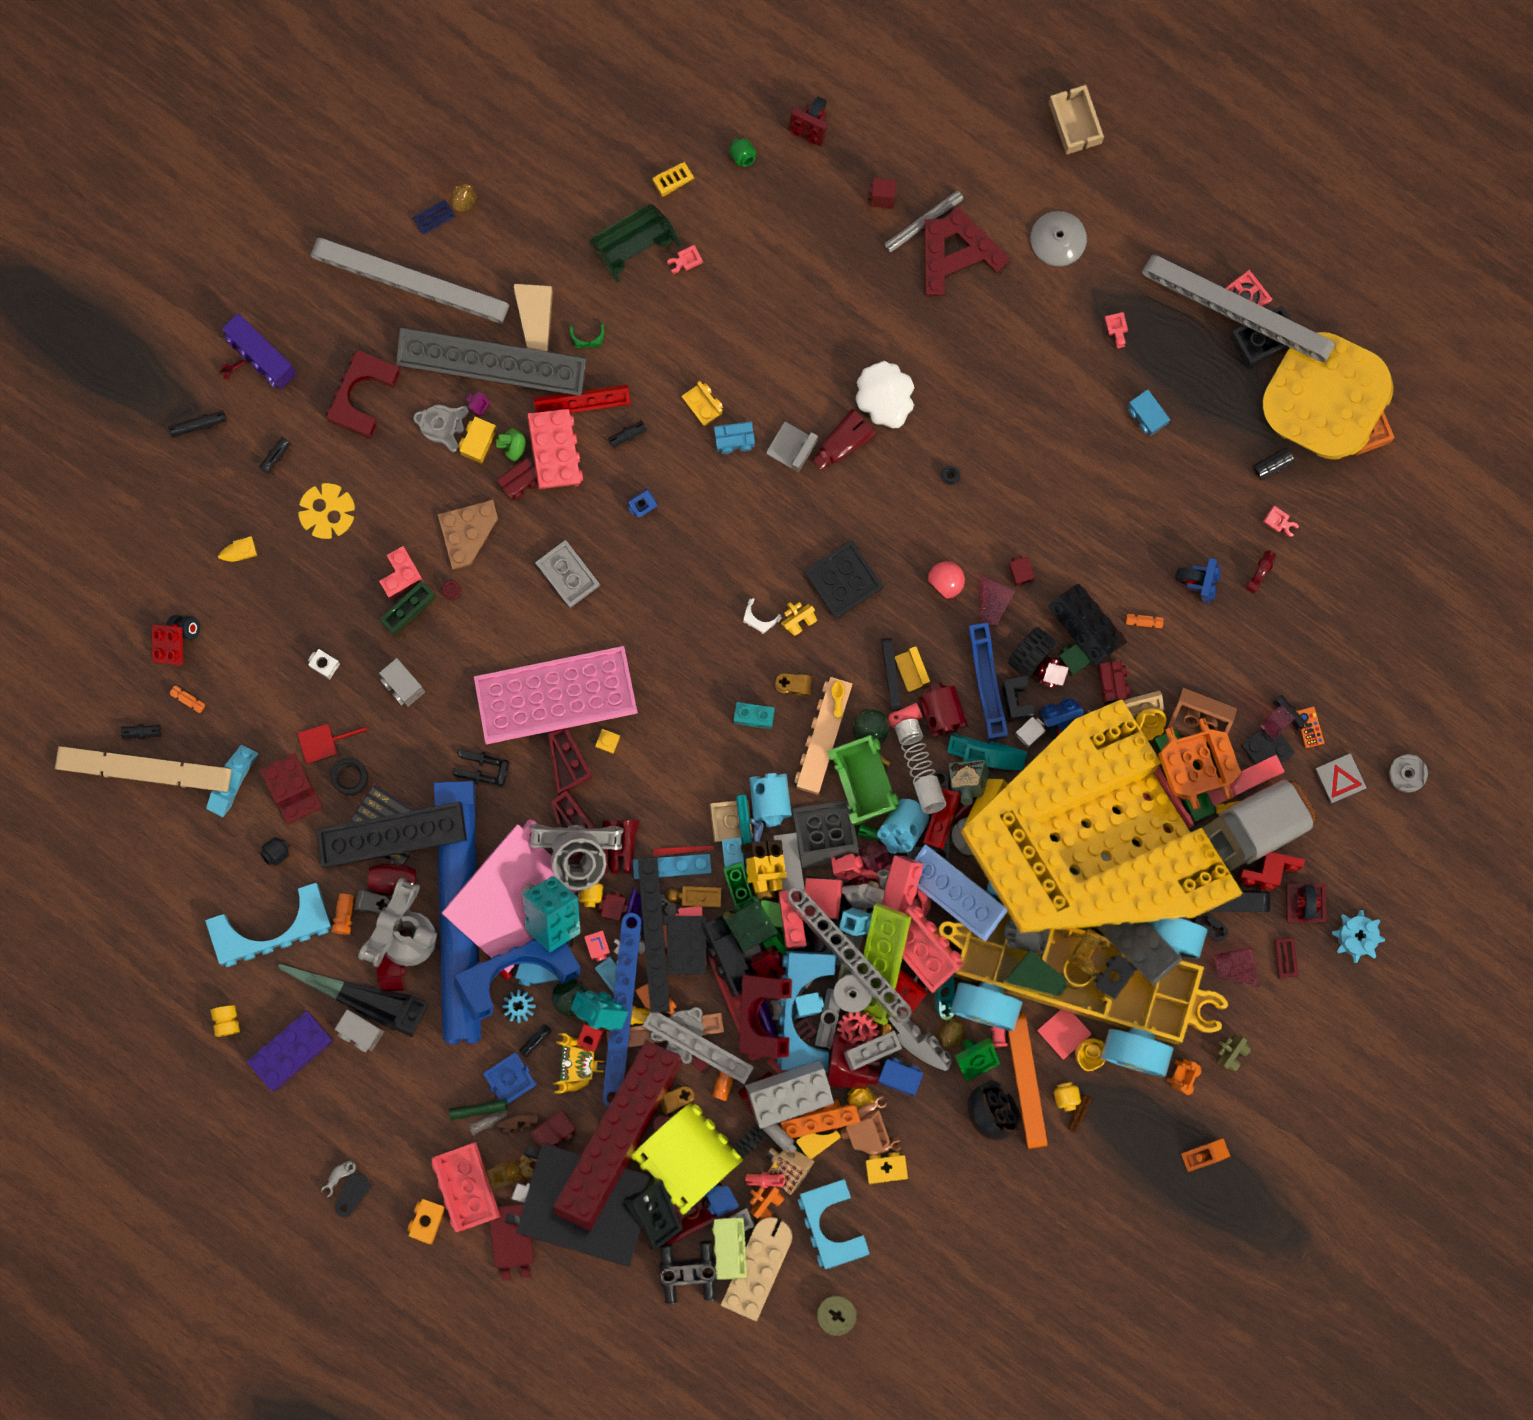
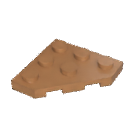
[438,500,498,570]

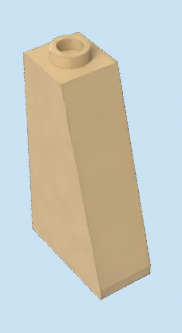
[514,284,553,351]

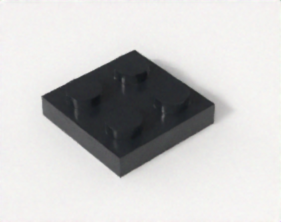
[1241,722,1295,765]

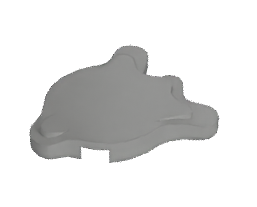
[413,405,469,452]
[650,1007,703,1064]

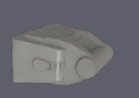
[842,884,885,909]

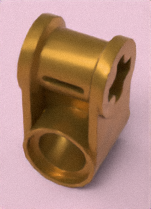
[775,673,812,697]
[660,1086,695,1115]

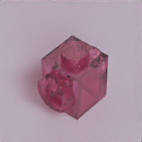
[859,839,891,873]

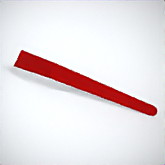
[653,846,714,857]

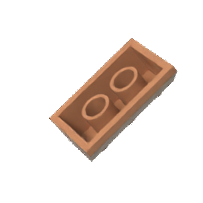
[1167,688,1237,746]

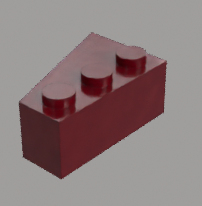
[548,728,593,795]
[551,790,597,860]
[377,929,406,991]

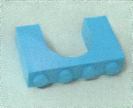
[798,1179,870,1269]

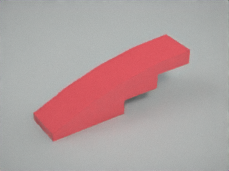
[1207,755,1285,806]

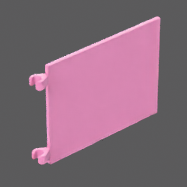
[441,819,579,973]

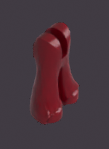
[602,820,639,874]

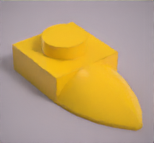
[218,536,257,562]

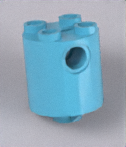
[749,773,792,827]
[877,799,929,854]

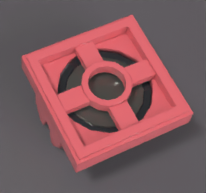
[1225,270,1272,307]

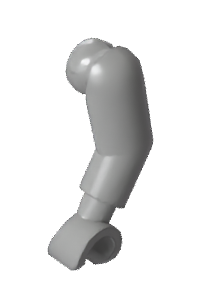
[321,1161,356,1197]

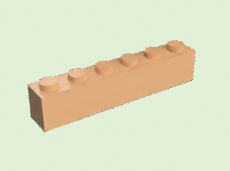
[794,677,852,795]

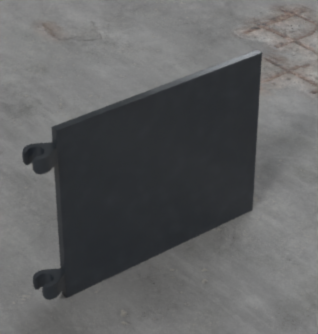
[505,1144,655,1267]

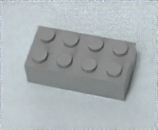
[745,1060,834,1129]

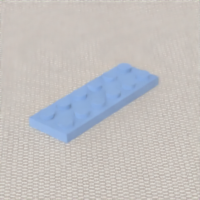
[914,844,1007,941]

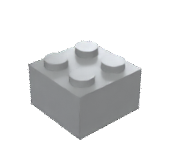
[379,658,425,707]
[335,1010,384,1052]

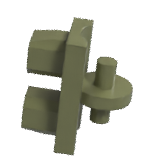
[1216,1034,1251,1072]

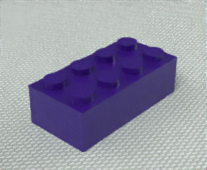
[222,313,296,390]
[247,1011,334,1092]

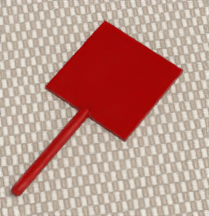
[297,724,368,764]

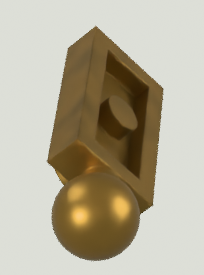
[665,886,721,908]

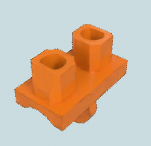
[750,1186,784,1219]

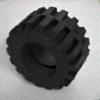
[1008,627,1056,677]

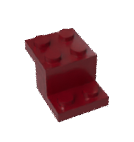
[260,753,322,824]

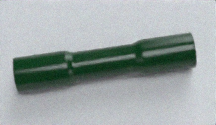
[449,1099,508,1120]

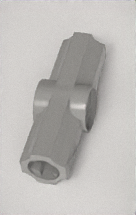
[815,988,840,1049]

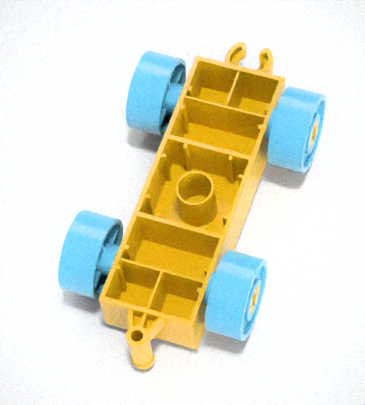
[937,881,1228,1077]

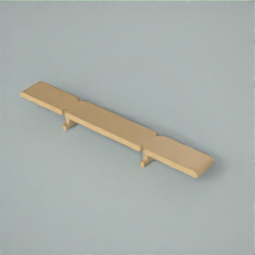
[54,746,232,792]

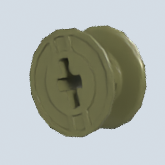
[817,1296,856,1336]

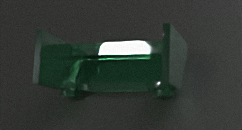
[590,204,682,283]

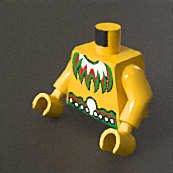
[553,1033,605,1094]

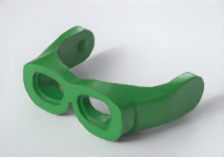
[570,323,604,348]

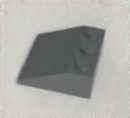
[792,800,859,869]

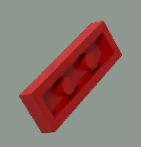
[923,788,961,849]

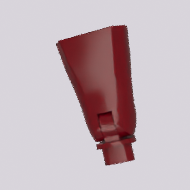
[812,408,877,470]

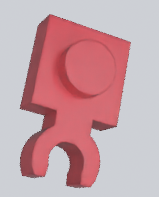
[667,245,703,274]
[1263,506,1299,537]

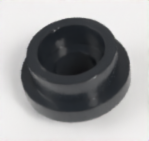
[941,466,960,485]

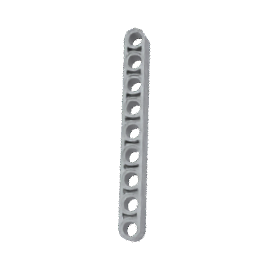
[787,887,911,1023]

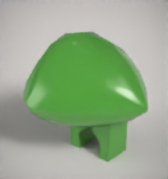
[496,428,527,461]

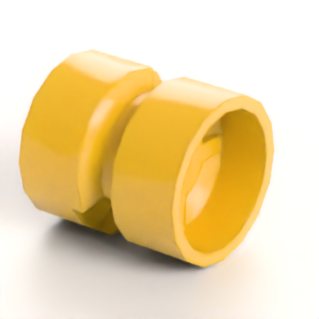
[210,1005,240,1037]

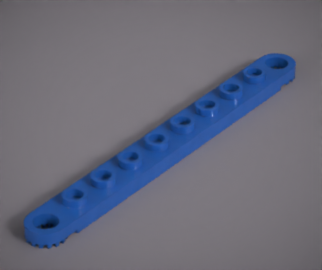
[603,913,641,1107]

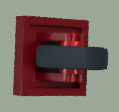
[788,97,828,146]
[1286,884,1327,923]

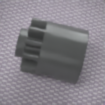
[1004,919,1050,954]

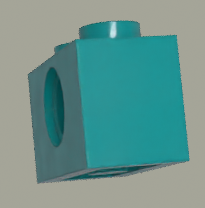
[734,702,775,730]

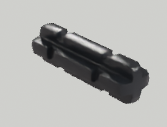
[519,1024,552,1057]

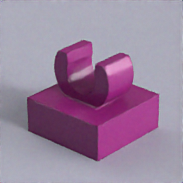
[465,392,490,417]

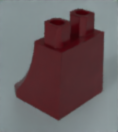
[828,1034,880,1089]

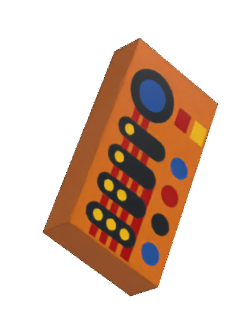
[1297,707,1324,749]

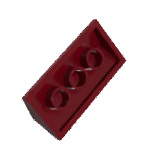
[652,1181,735,1244]

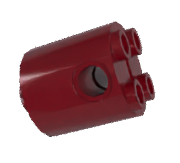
[919,682,968,738]

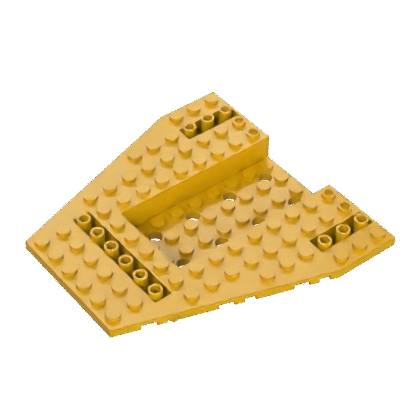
[961,699,1242,933]

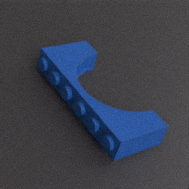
[454,939,581,1022]

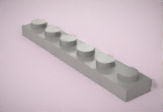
[643,1013,754,1084]

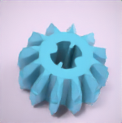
[502,990,536,1023]

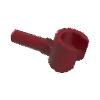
[219,359,245,379]

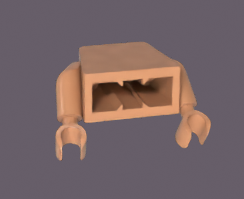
[841,1094,901,1156]

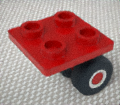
[152,615,200,665]

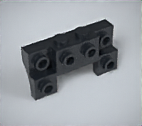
[701,910,757,996]

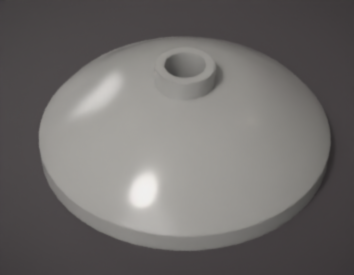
[1030,211,1087,267]

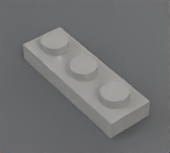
[843,1031,902,1071]

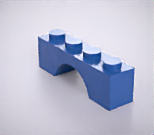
[703,1185,739,1218]

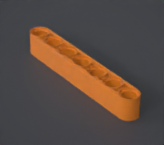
[1007,1013,1047,1149]

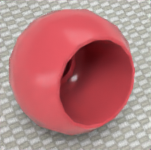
[927,561,965,599]

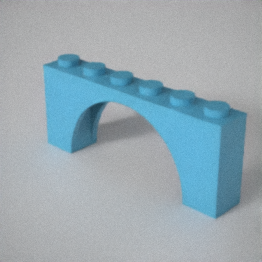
[205,883,332,967]

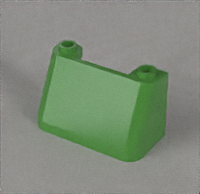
[827,735,900,825]

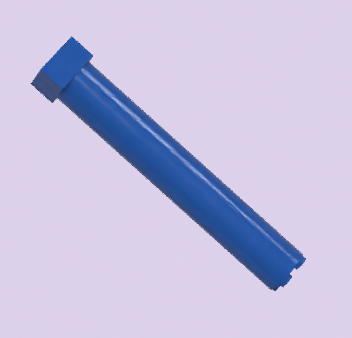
[434,781,482,1045]

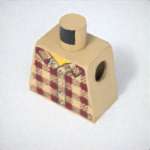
[765,1148,814,1195]

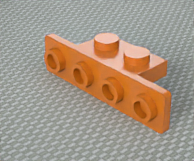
[781,1099,861,1138]

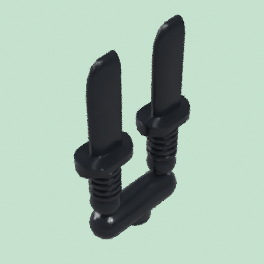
[453,750,509,787]

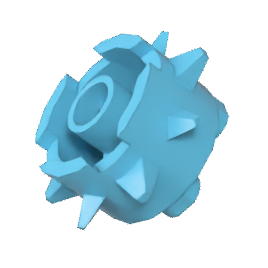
[1332,910,1385,963]

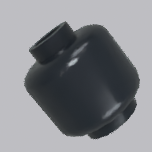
[260,837,290,866]

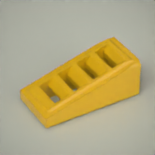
[652,162,694,197]

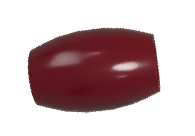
[368,864,416,895]

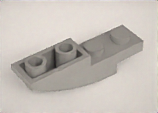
[888,1009,953,1071]

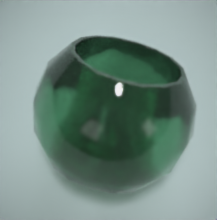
[852,709,890,744]
[551,979,588,1017]

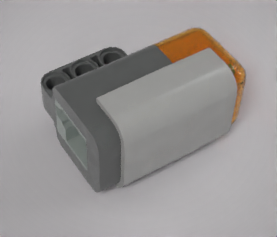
[1202,780,1317,872]

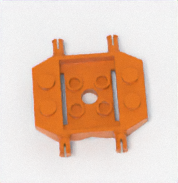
[1158,718,1241,810]

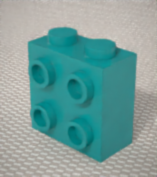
[570,990,629,1030]

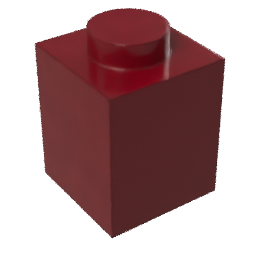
[1008,555,1035,587]

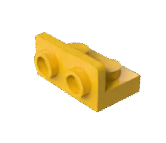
[682,381,723,427]

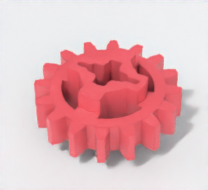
[837,1011,880,1046]

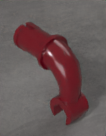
[1245,550,1276,594]

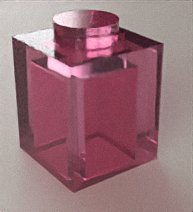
[1261,705,1295,740]

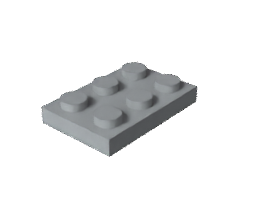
[535,540,600,608]

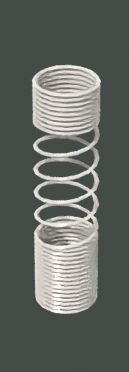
[895,719,946,814]

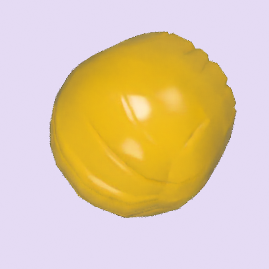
[1135,708,1166,741]
[1075,1038,1106,1071]

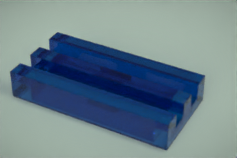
[413,200,455,235]

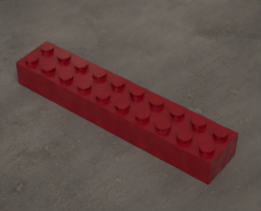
[553,1040,682,1231]

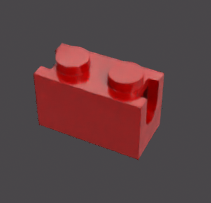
[576,1021,606,1052]

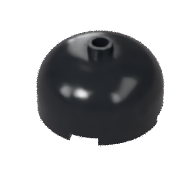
[967,1080,1021,1140]

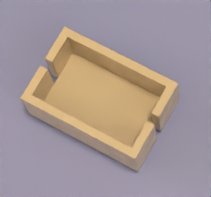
[1049,85,1104,155]

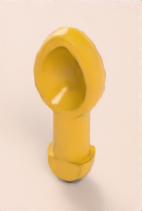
[831,680,845,718]

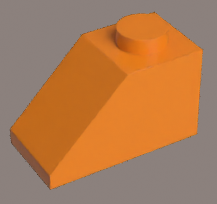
[1181,1138,1231,1172]

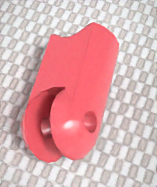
[888,703,923,729]

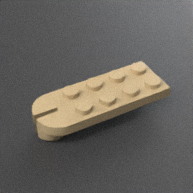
[721,1217,792,1322]

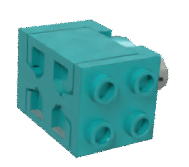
[521,875,580,953]

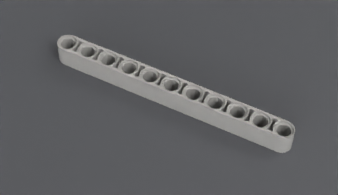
[310,238,509,323]
[1142,255,1335,363]

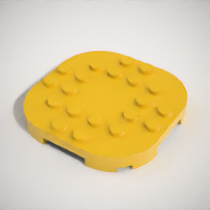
[1263,332,1393,459]

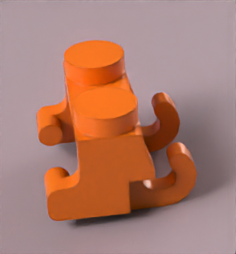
[1166,1059,1202,1095]

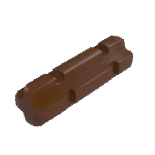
[1068,1095,1092,1132]

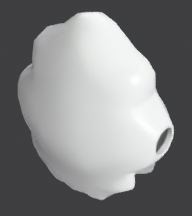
[855,361,914,429]

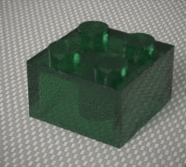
[722,895,778,952]

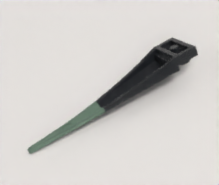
[278,964,429,1037]

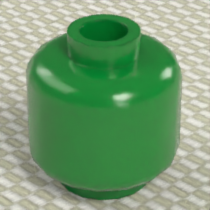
[729,138,757,167]

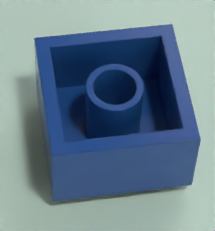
[878,1058,924,1097]

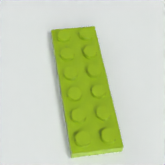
[855,903,911,1025]

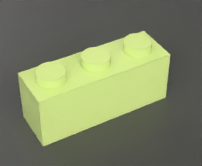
[713,1218,747,1279]

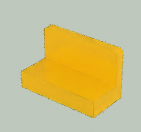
[895,646,930,692]

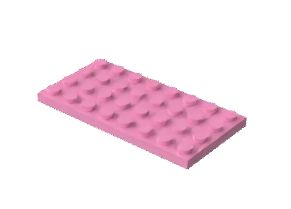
[474,646,638,744]

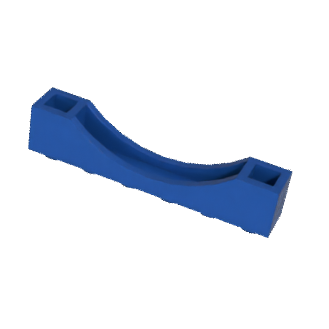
[968,623,1008,741]

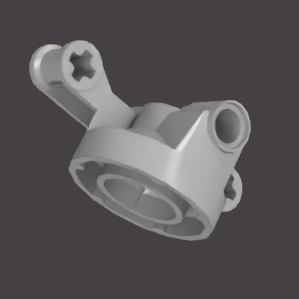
[528,824,624,890]
[358,878,437,967]

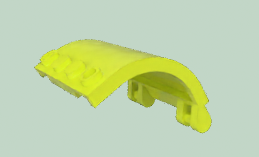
[631,1103,743,1215]

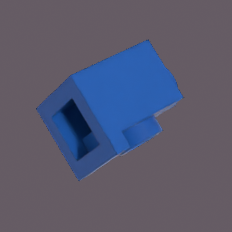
[627,487,658,518]

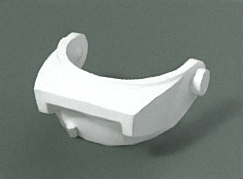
[743,598,782,634]

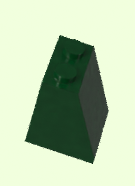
[1003,950,1068,998]

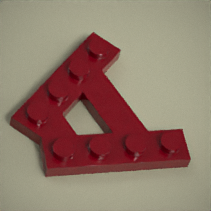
[924,206,1010,295]

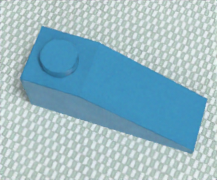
[515,963,578,987]

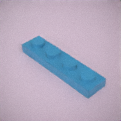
[633,854,711,880]

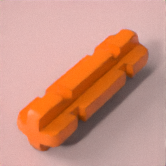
[1126,614,1164,629]
[170,685,205,713]

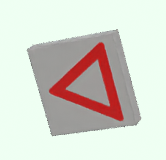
[1315,753,1366,804]

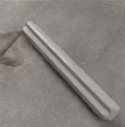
[885,191,963,252]

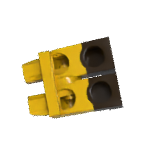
[740,840,787,893]

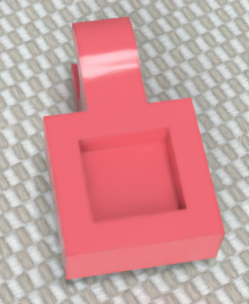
[1104,312,1128,349]

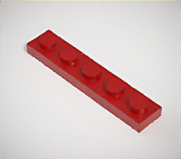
[534,384,631,413]

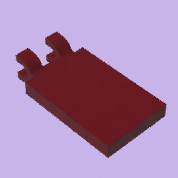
[490,1204,535,1281]

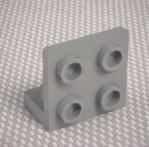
[766,422,818,473]

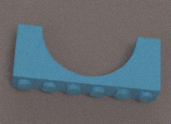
[776,951,836,1072]

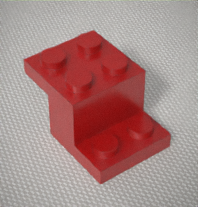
[1237,852,1305,891]

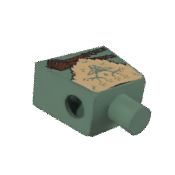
[949,760,989,805]

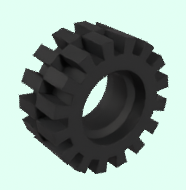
[732,1124,768,1158]

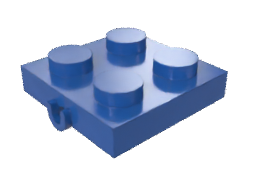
[483,1052,537,1104]

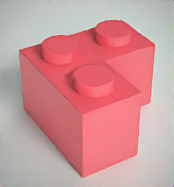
[379,546,424,601]

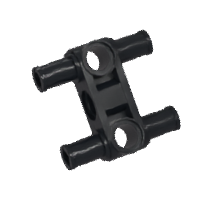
[659,1240,717,1304]

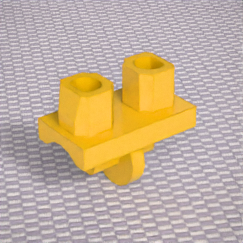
[781,602,817,636]

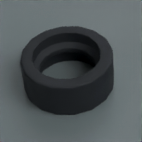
[331,758,368,795]

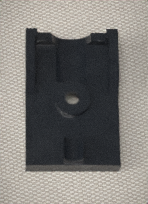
[624,1177,683,1250]

